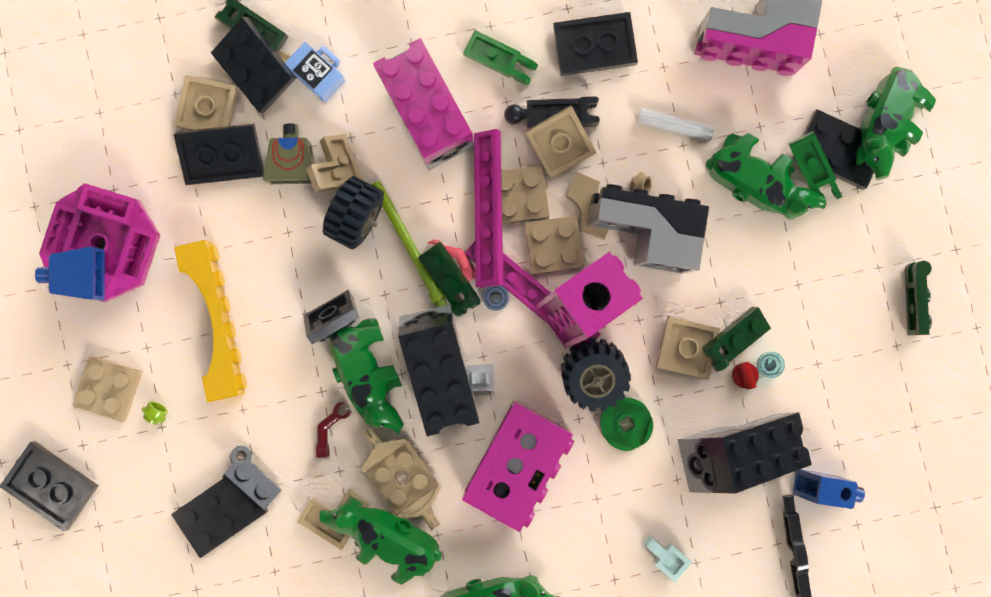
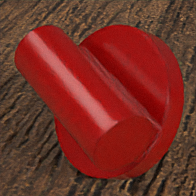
[732,361,759,390]

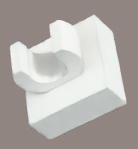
[467,364,494,391]

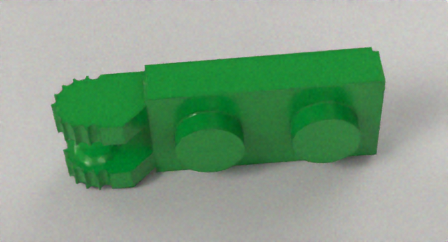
[463,30,538,85]
[788,131,843,205]

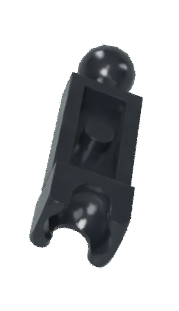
[504,96,600,128]

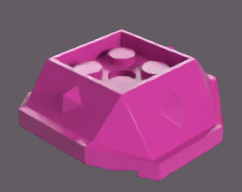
[39,183,161,302]

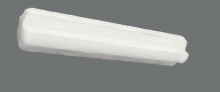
[637,108,714,141]

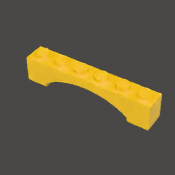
[174,240,247,403]

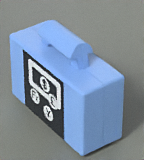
[285,42,346,103]

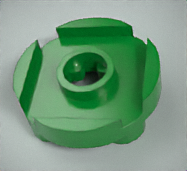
[599,397,654,451]

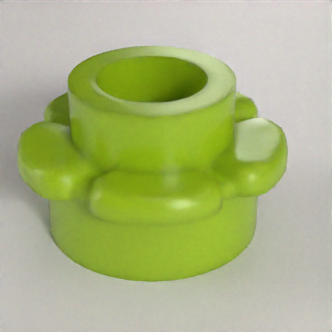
[141,401,168,425]

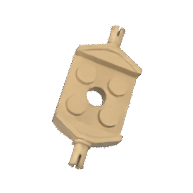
[361,427,441,531]

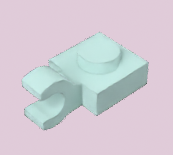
[643,535,692,582]

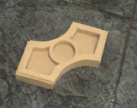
[566,172,609,240]

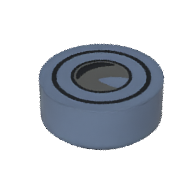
[483,286,509,311]

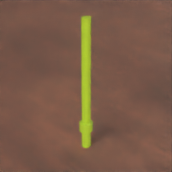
[372,180,448,307]

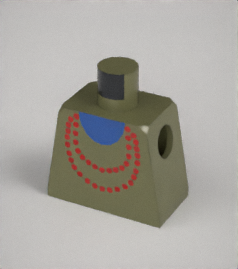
[263,123,315,185]

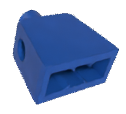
[35,247,105,301]
[793,469,865,509]

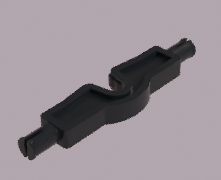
[782,494,812,597]

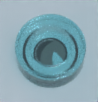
[756,352,785,378]

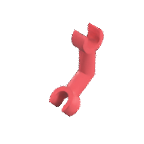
[427,239,476,281]

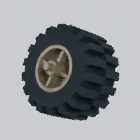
[322,176,384,250]
[561,338,631,412]

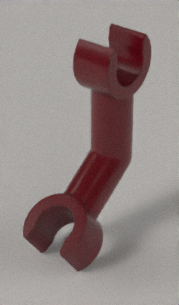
[316,402,352,458]

